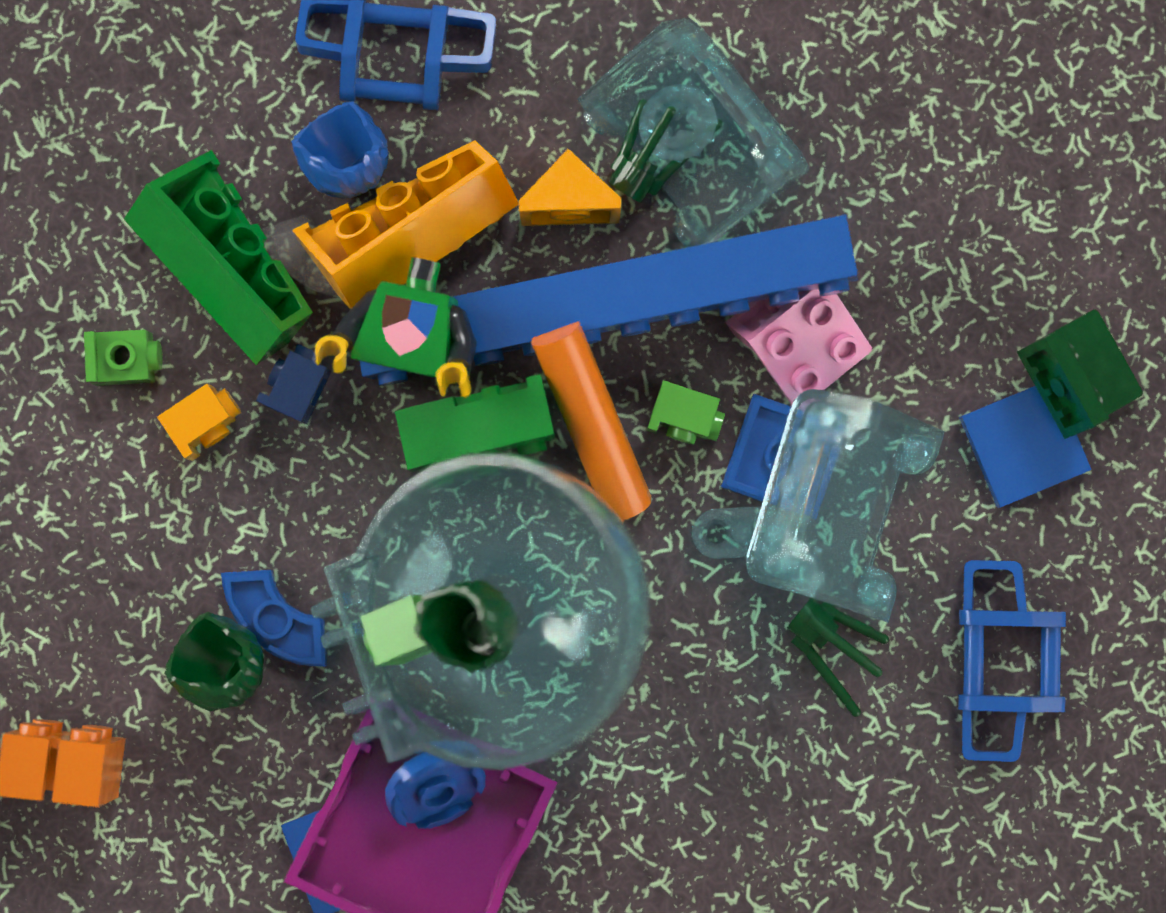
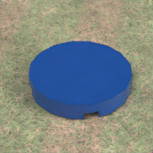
[385,747,486,829]

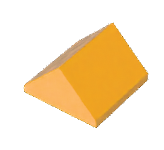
[519,149,621,226]

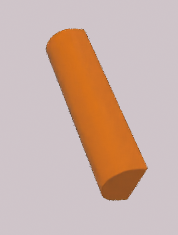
[531,321,651,522]

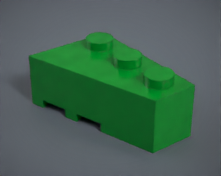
[395,374,555,479]

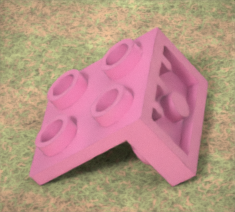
[725,289,872,409]

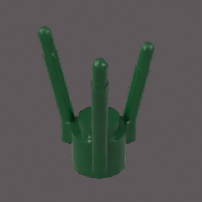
[608,99,723,203]
[787,597,889,717]

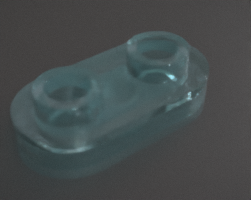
[691,506,792,559]

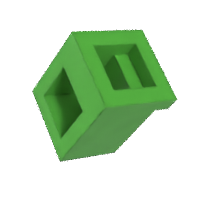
[84,330,162,386]
[646,380,725,445]

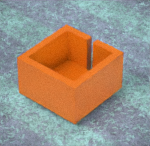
[0,719,126,807]

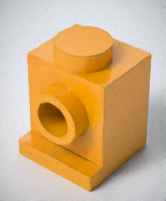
[157,384,241,461]

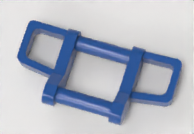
[295,0,496,111]
[958,560,1066,762]

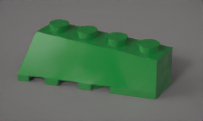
[124,150,313,365]

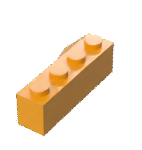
[292,140,519,309]

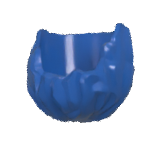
[291,101,389,199]

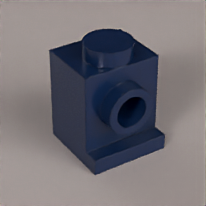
[256,344,332,425]

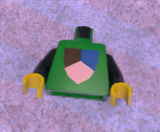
[315,257,477,397]

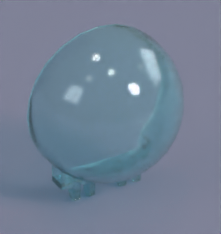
[310,453,650,770]

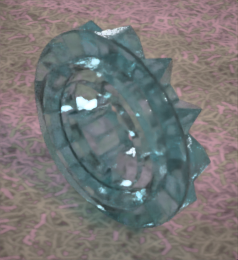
[639,84,719,164]

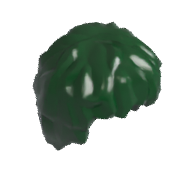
[414,580,519,674]
[164,612,264,711]

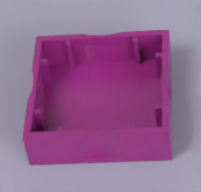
[283,695,558,913]

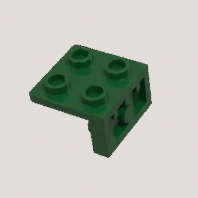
[1017,309,1143,439]

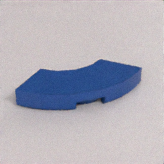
[221,570,327,666]

